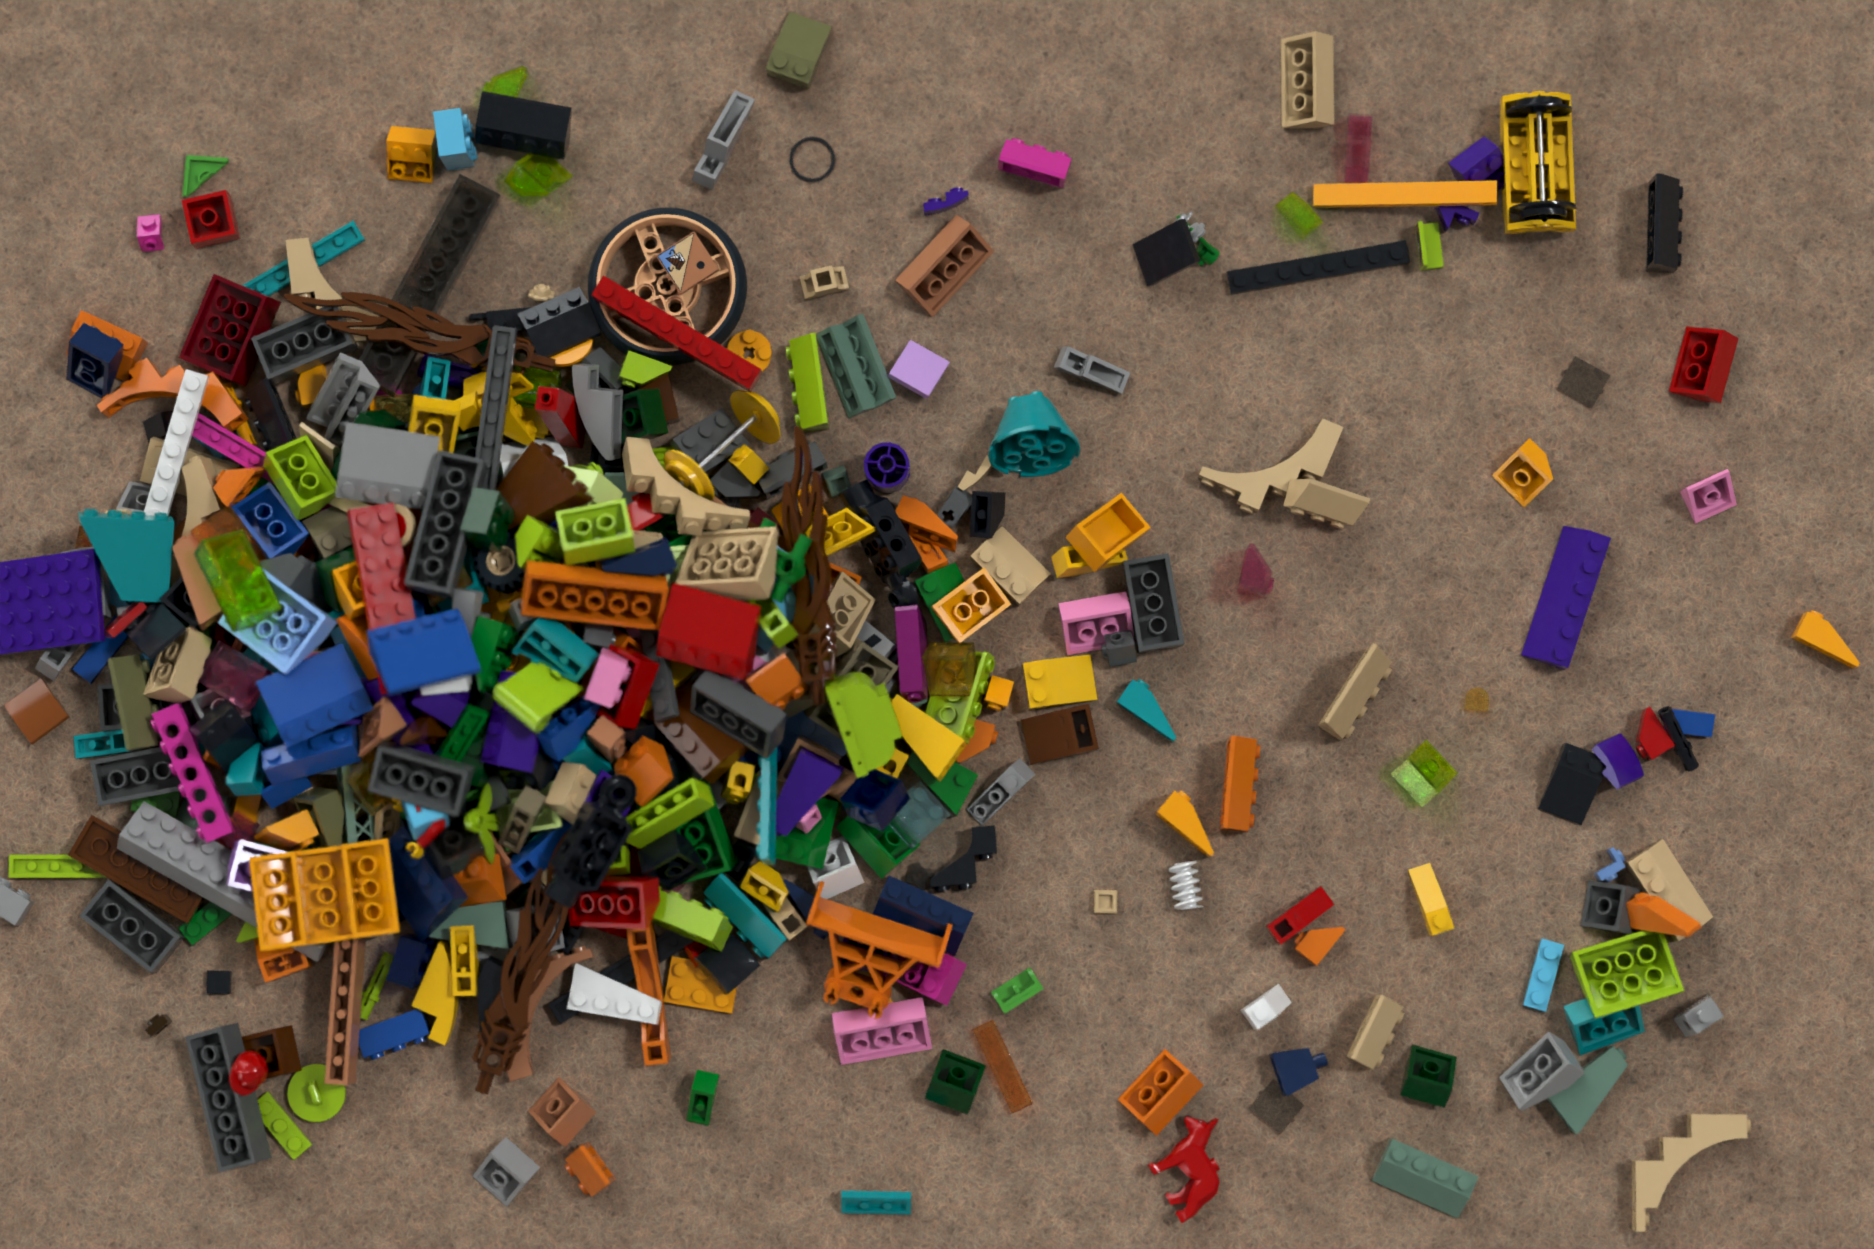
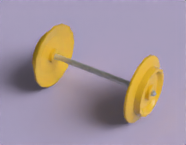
[663,390,781,501]

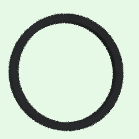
[790,137,835,182]

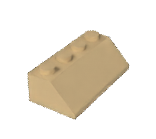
[1281,31,1334,128]
[1624,839,1713,942]

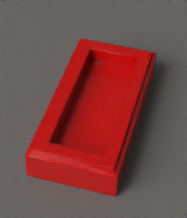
[104,601,147,638]

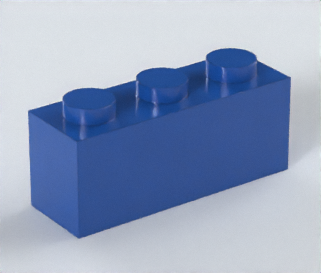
[359,1009,431,1060]

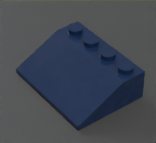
[389,825,468,941]

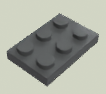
[670,408,750,473]

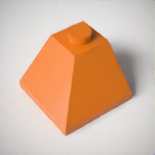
[213,466,266,507]

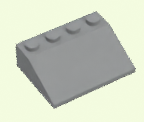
[335,422,439,510]

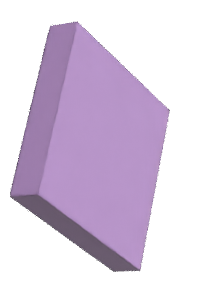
[888,340,950,399]

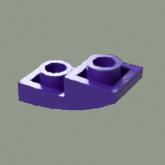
[923,188,969,216]

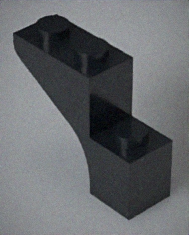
[930,825,997,891]

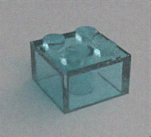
[881,781,951,850]

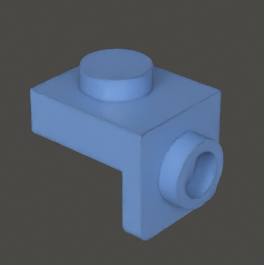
[1594,847,1625,883]

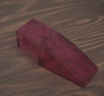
[1344,113,1372,183]

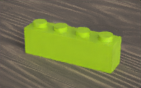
[625,778,714,849]

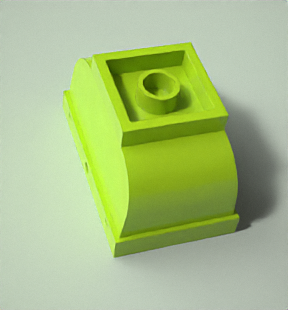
[825,672,902,778]

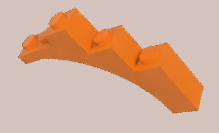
[96,357,249,432]

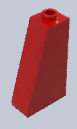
[535,386,586,449]

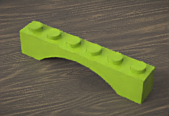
[713,530,798,649]

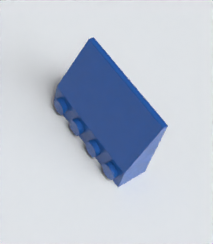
[367,609,481,695]
[255,643,373,748]

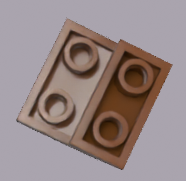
[4,678,70,745]

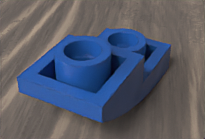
[1663,708,1715,737]

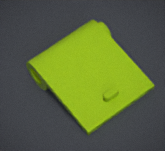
[493,662,584,733]

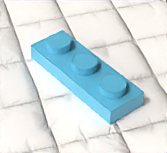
[1523,938,1564,1012]

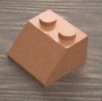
[528,1077,596,1147]

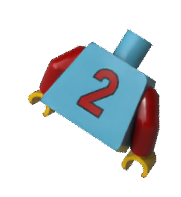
[392,798,449,859]

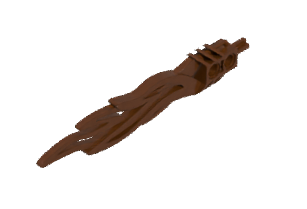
[284,292,556,375]
[782,426,838,705]
[473,829,570,1095]

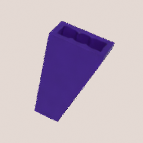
[776,748,844,836]

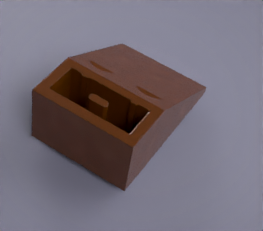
[1021,704,1099,765]

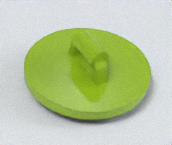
[287,1064,346,1122]

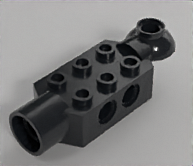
[839,480,922,609]
[544,774,637,909]

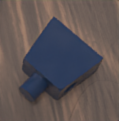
[1269,1048,1328,1096]

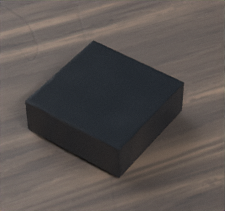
[206,970,232,994]

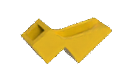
[453,391,537,445]

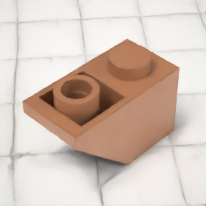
[588,715,626,763]

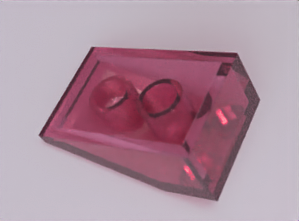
[198,640,273,713]

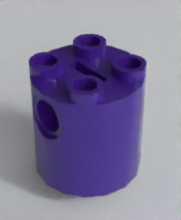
[864,442,910,493]

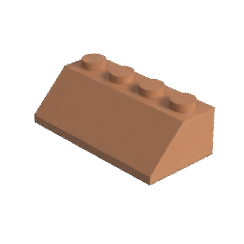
[895,215,994,317]

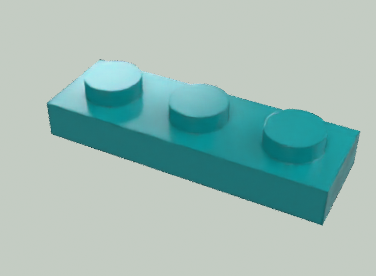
[841,1190,911,1215]

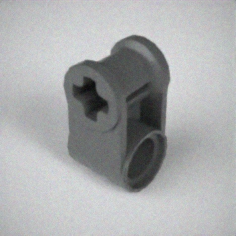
[938,485,972,529]

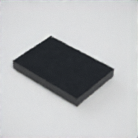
[1132,219,1200,287]

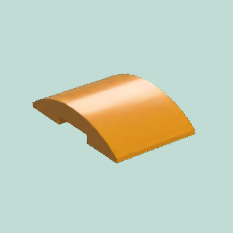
[249,839,400,951]

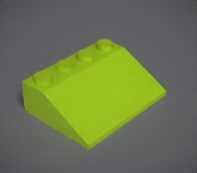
[1570,930,1684,1019]

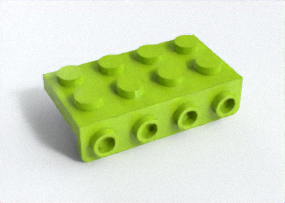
[925,644,995,744]

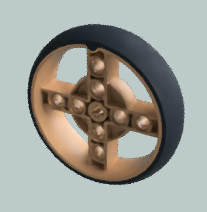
[588,207,747,365]

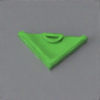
[182,155,229,198]

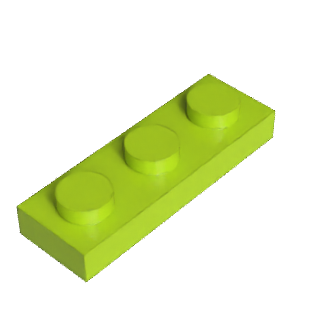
[258,1091,313,1160]

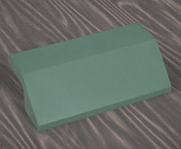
[816,314,896,418]

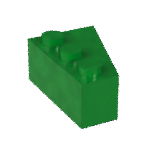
[906,751,978,816]

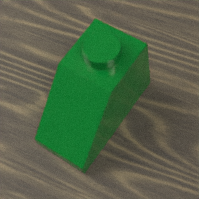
[686,1070,720,1126]

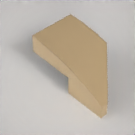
[958,456,993,491]

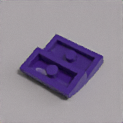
[1592,733,1644,790]

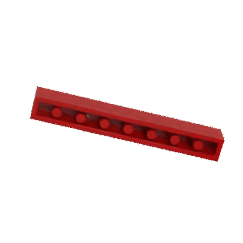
[591,275,762,393]

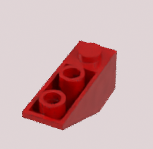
[1265,886,1335,945]

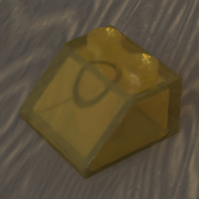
[922,642,977,696]
[346,749,392,816]

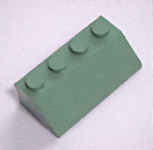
[1372,1138,1479,1218]

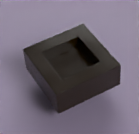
[145,1014,172,1037]

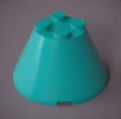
[988,391,1080,477]

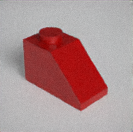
[1636,706,1675,761]

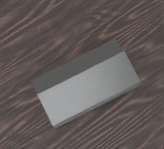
[306,353,380,446]

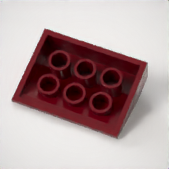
[179,274,281,386]

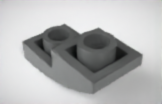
[487,764,512,812]

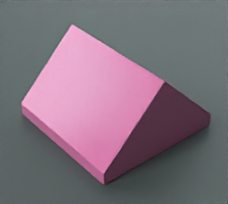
[1680,469,1737,523]

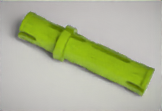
[360,951,397,1021]

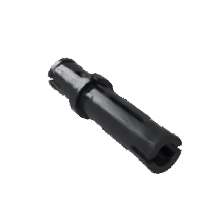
[1658,706,1699,772]

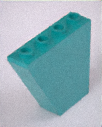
[77,509,174,602]

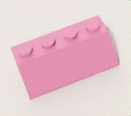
[832,997,932,1065]

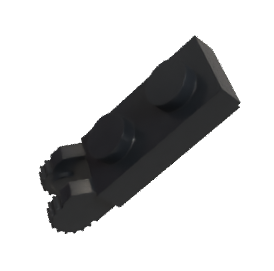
[469,307,532,332]

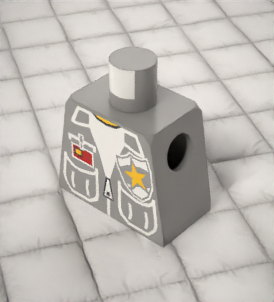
[1673,994,1723,1037]

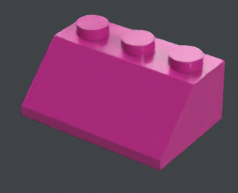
[998,138,1072,188]

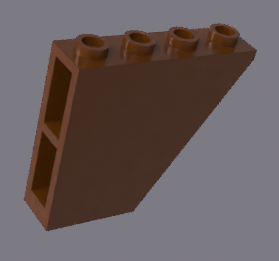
[496,441,593,535]

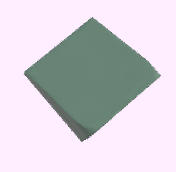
[823,465,851,498]

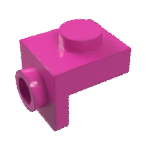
[137,214,164,252]

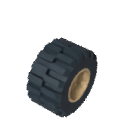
[473,532,525,594]

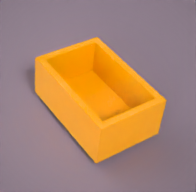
[1065,493,1151,573]

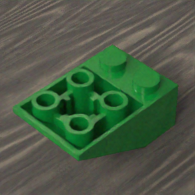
[471,615,520,693]

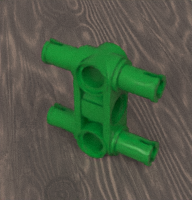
[759,518,813,603]

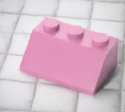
[1058,591,1135,655]

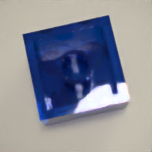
[840,769,911,831]
[386,933,436,989]

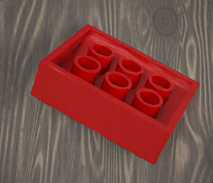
[656,583,761,680]

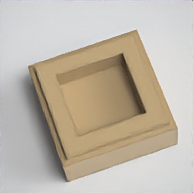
[1094,890,1117,914]

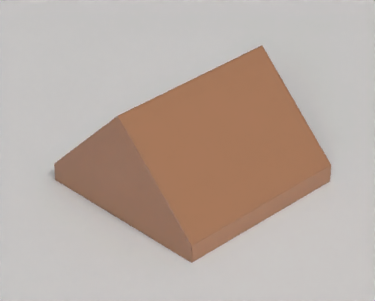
[358,696,407,757]

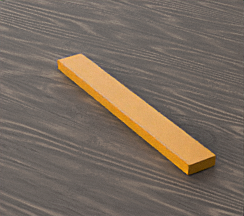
[1313,181,1497,208]

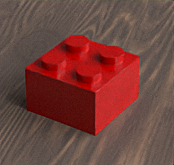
[181,190,240,249]

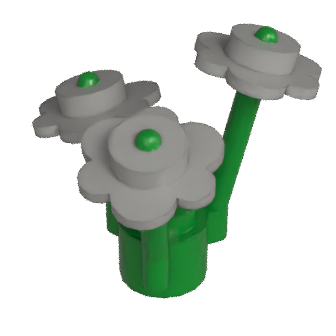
[1174,212,1220,266]

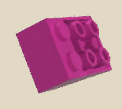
[883,952,967,1006]

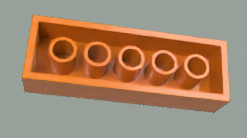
[520,560,668,630]

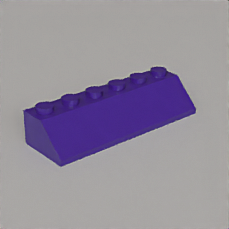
[1521,526,1611,670]

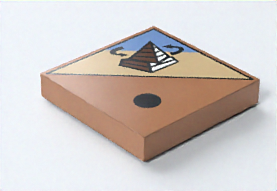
[656,231,719,295]

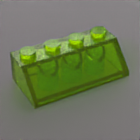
[194,529,282,632]

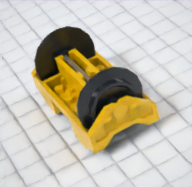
[1499,91,1576,234]

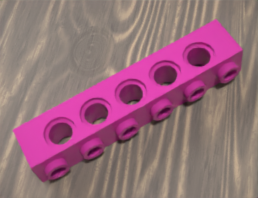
[151,703,236,843]

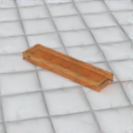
[972,1020,1033,1114]

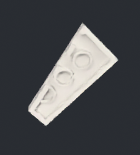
[567,963,662,1025]

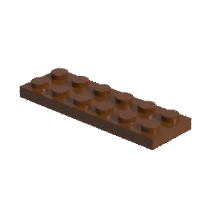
[68,815,204,924]

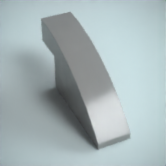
[692,90,755,190]
[572,363,623,460]
[452,588,491,682]

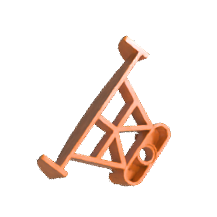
[806,881,952,1019]

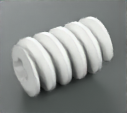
[1168,861,1204,910]

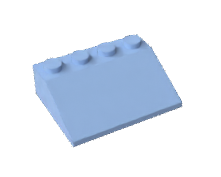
[218,566,337,675]

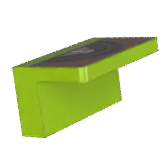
[1415,221,1444,271]

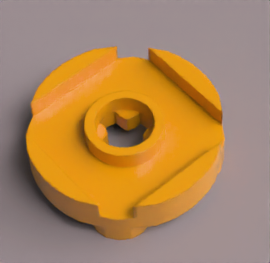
[727,329,772,372]

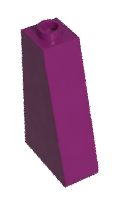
[895,605,928,703]

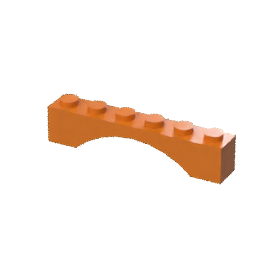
[626,921,671,1066]

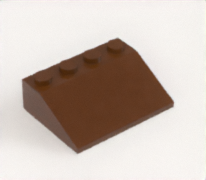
[646,674,750,785]

